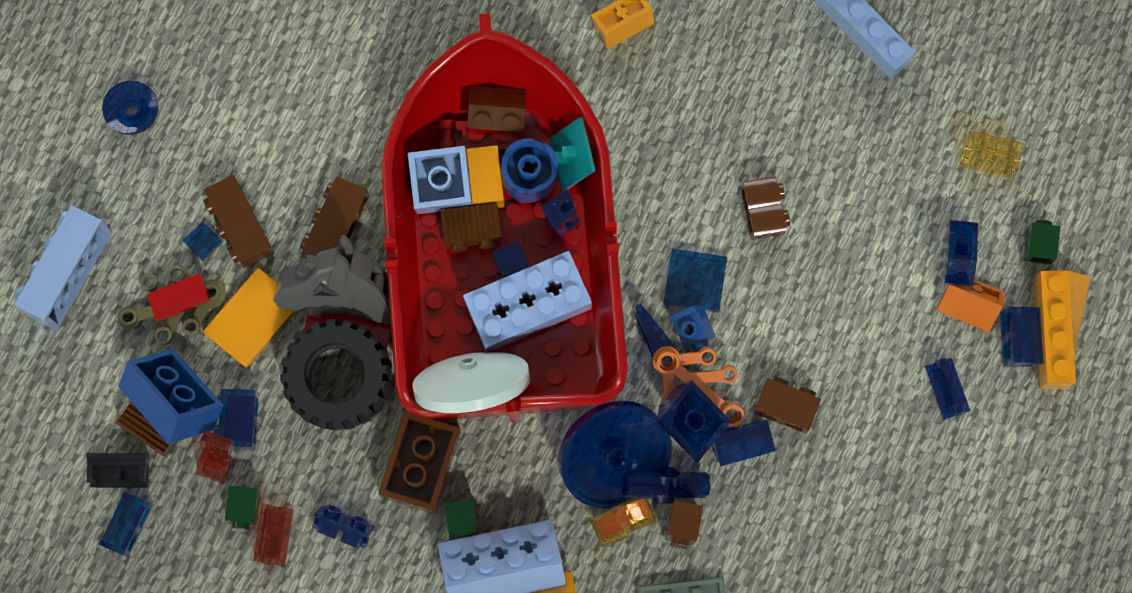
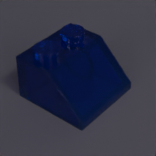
[657,380,731,462]

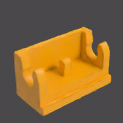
[591,0,654,50]
[467,145,504,208]

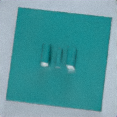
[550,118,595,191]

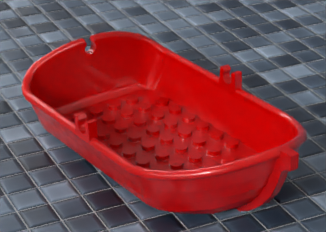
[381,13,628,423]

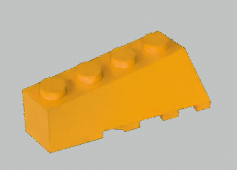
[1033,271,1090,389]

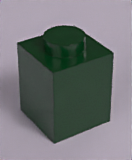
[1023,220,1061,265]
[225,486,261,530]
[445,499,479,540]

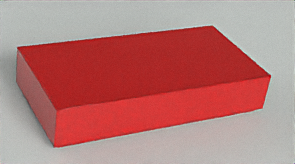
[147,273,211,322]

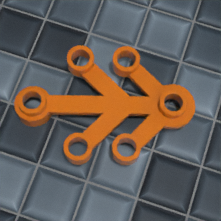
[653,346,744,427]

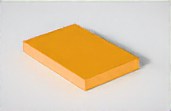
[203,268,295,369]

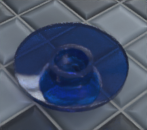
[102,81,159,135]

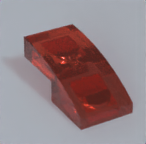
[197,430,233,484]

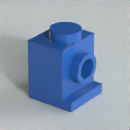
[669,305,716,351]

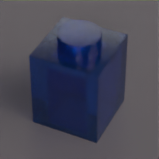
[492,240,530,279]

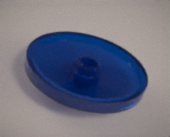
[558,401,672,509]

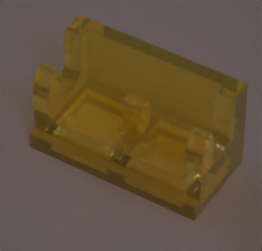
[958,130,1024,179]

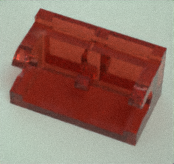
[253,503,294,567]

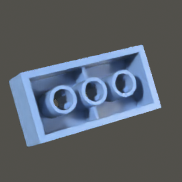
[14,205,112,331]
[463,251,592,352]
[438,519,566,593]

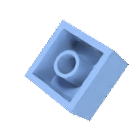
[408,146,474,214]

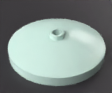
[412,352,530,413]

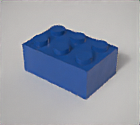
[118,348,224,444]

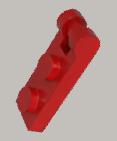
[440,120,518,151]

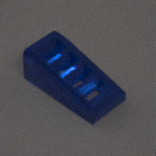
[633,304,677,360]

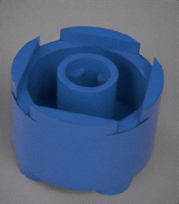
[501,138,558,203]

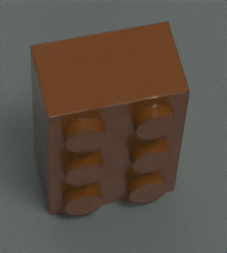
[378,411,461,514]

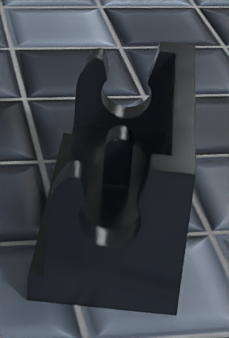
[87,453,150,488]

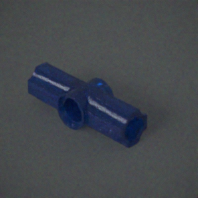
[620,466,711,504]

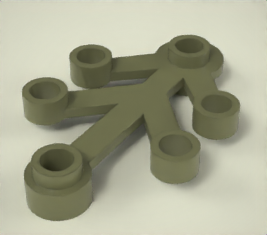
[118,265,226,345]

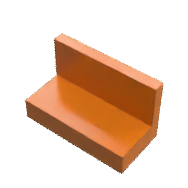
[937,271,1005,332]

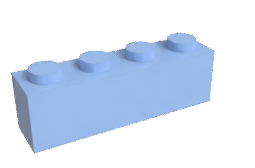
[815,0,915,79]

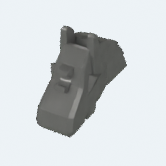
[273,235,391,326]

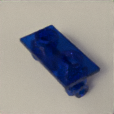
[925,358,970,420]
[312,505,375,549]

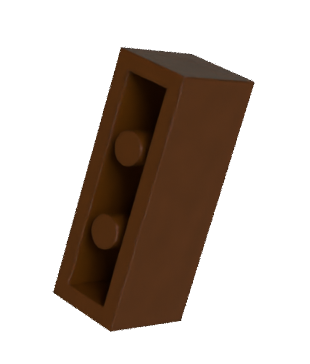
[203,175,274,269]
[300,176,369,258]

